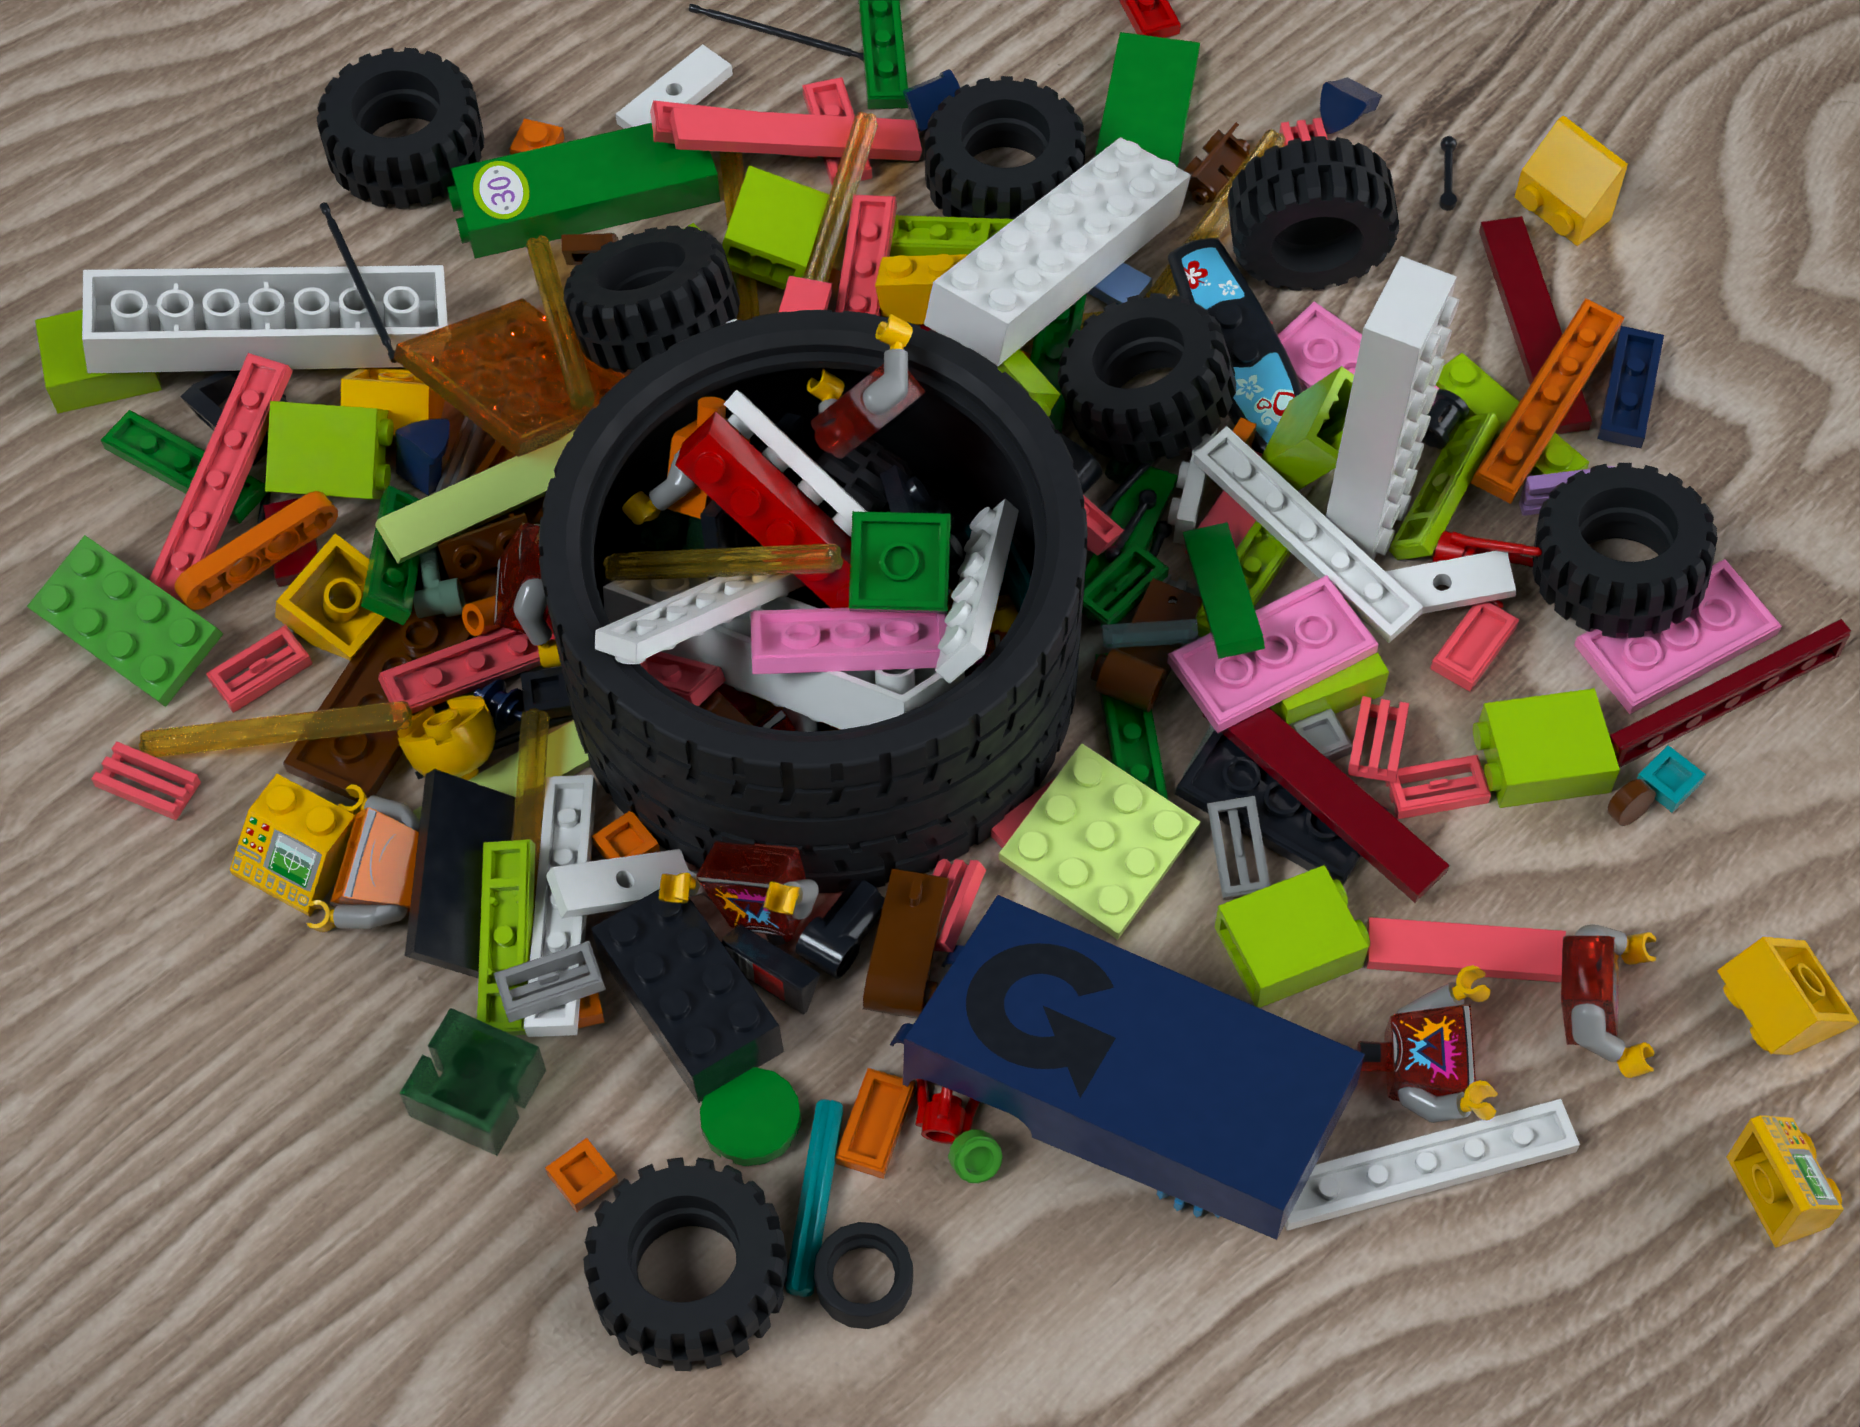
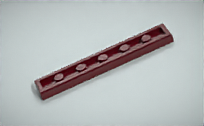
[1479,216,1592,434]
[1610,619,1851,768]
[1203,708,1450,903]

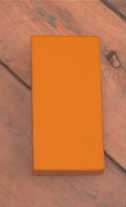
[835,1068,916,1179]

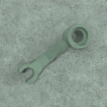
[413,546,466,619]

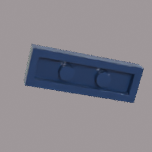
[1597,326,1664,449]

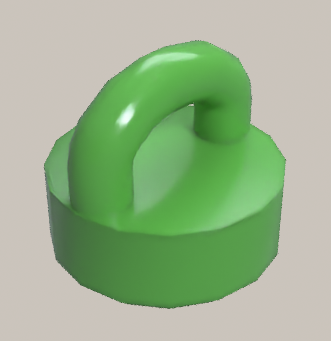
[948,1129,1003,1183]

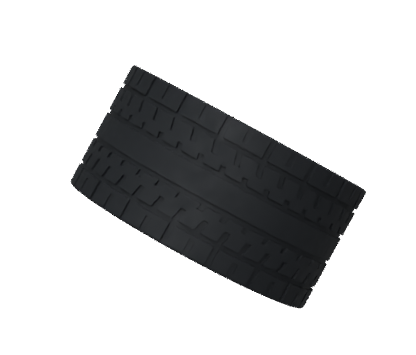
[539,310,1087,894]

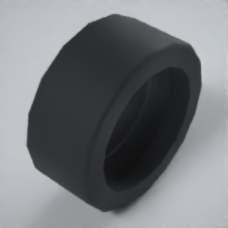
[814,1222,913,1329]

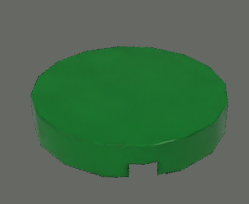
[700,1067,801,1166]

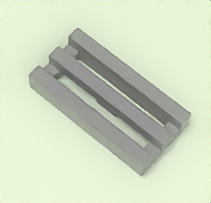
[1207,796,1270,900]
[494,941,606,1023]

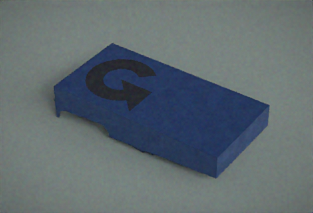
[890,895,1365,1240]

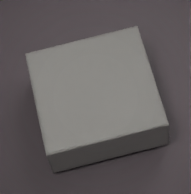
[1290,709,1353,762]

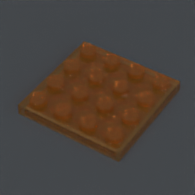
[394,298,625,457]

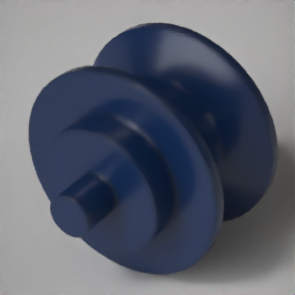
[474,679,525,731]

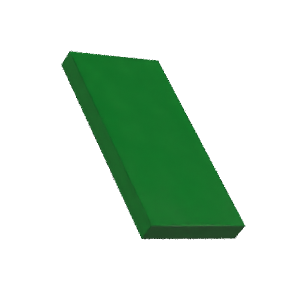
[1095,32,1200,168]

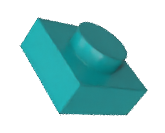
[1637,745,1706,813]

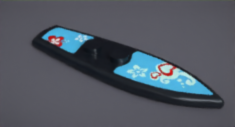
[1168,238,1306,488]

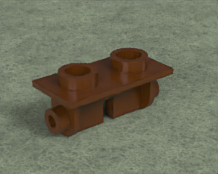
[1183,122,1250,205]
[437,513,529,580]

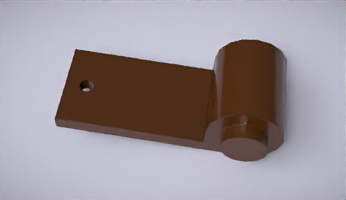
[1091,578,1202,713]
[863,869,949,1019]

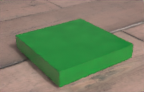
[849,511,951,614]

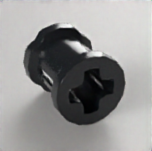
[1422,389,1469,449]

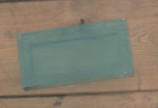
[1102,619,1198,648]

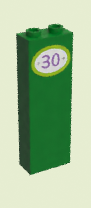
[447,123,721,259]

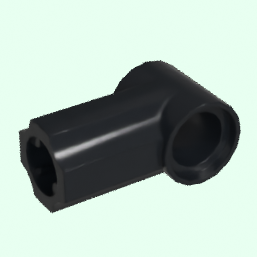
[795,879,885,979]

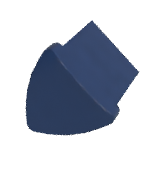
[903,69,960,132]
[1320,77,1382,134]
[395,419,450,496]

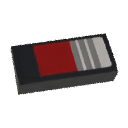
[721,924,820,1014]

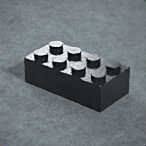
[591,889,784,1103]

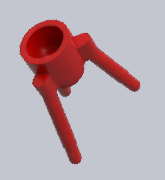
[1433,530,1542,609]
[915,1079,980,1144]

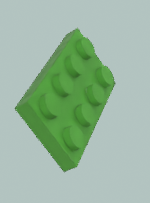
[27,535,223,707]

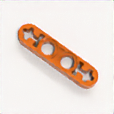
[174,491,338,610]

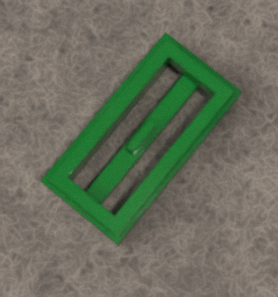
[1082,541,1169,633]

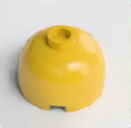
[397,695,496,780]

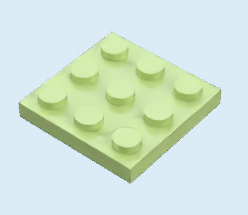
[999,743,1201,940]

